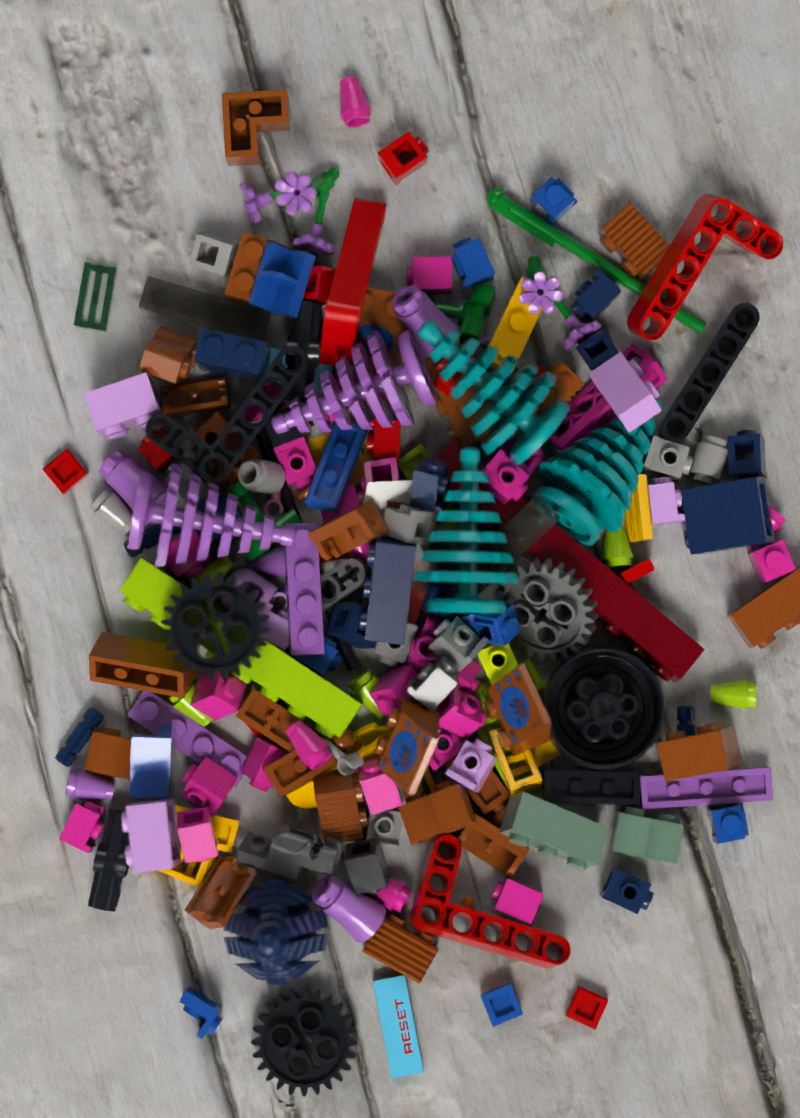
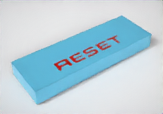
[373,974,424,1079]

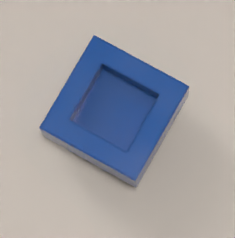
[480,982,523,1027]

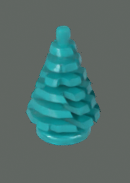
[418,320,570,465]
[531,398,662,546]
[414,447,520,613]

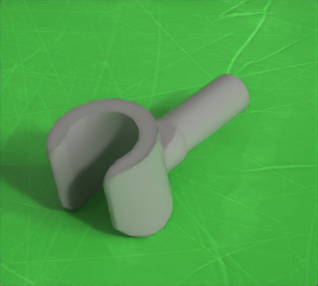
[322,736,363,775]

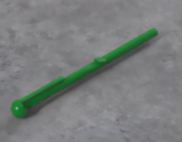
[486,186,706,334]

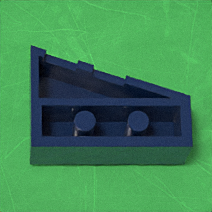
[359,535,416,645]

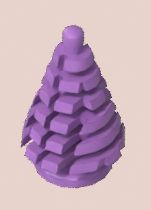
[271,330,438,434]
[127,463,297,567]

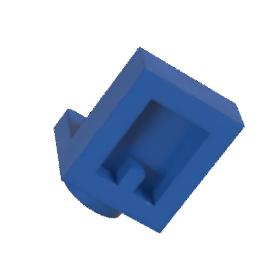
[179,986,223,1039]

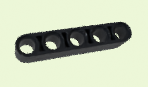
[659,303,760,443]

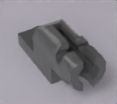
[236,824,344,881]

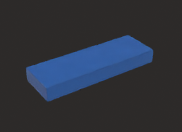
[305,421,368,513]

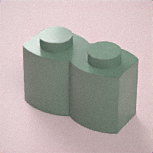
[610,806,684,864]

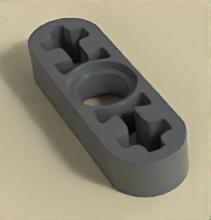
[320,557,371,612]

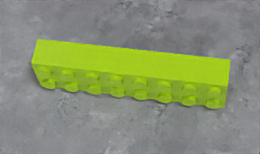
[119,558,363,739]

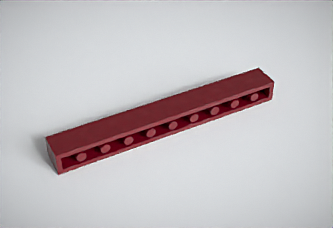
[438,439,705,683]

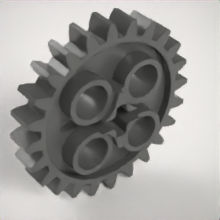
[495,557,599,661]

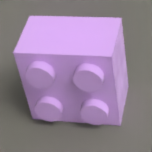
[84,372,163,440]
[122,798,181,873]

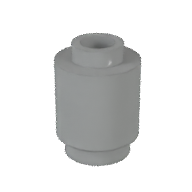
[689,435,728,485]
[238,458,285,494]

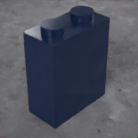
[194,328,270,383]
[679,477,775,555]

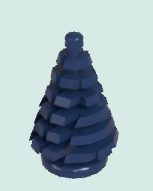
[224,879,329,985]

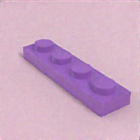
[284,523,324,656]
[127,691,248,788]
[640,767,773,809]

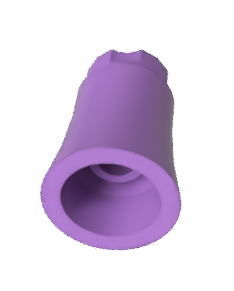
[391,284,459,357]
[99,449,168,511]
[312,874,386,943]

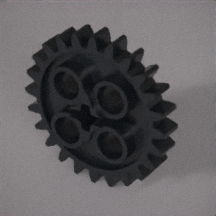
[161,572,271,681]
[251,987,358,1097]

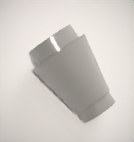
[89,488,133,534]

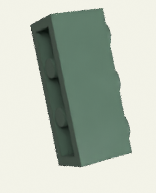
[499,792,610,871]

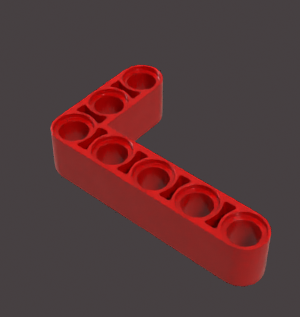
[627,194,784,341]
[319,197,387,367]
[410,834,571,969]

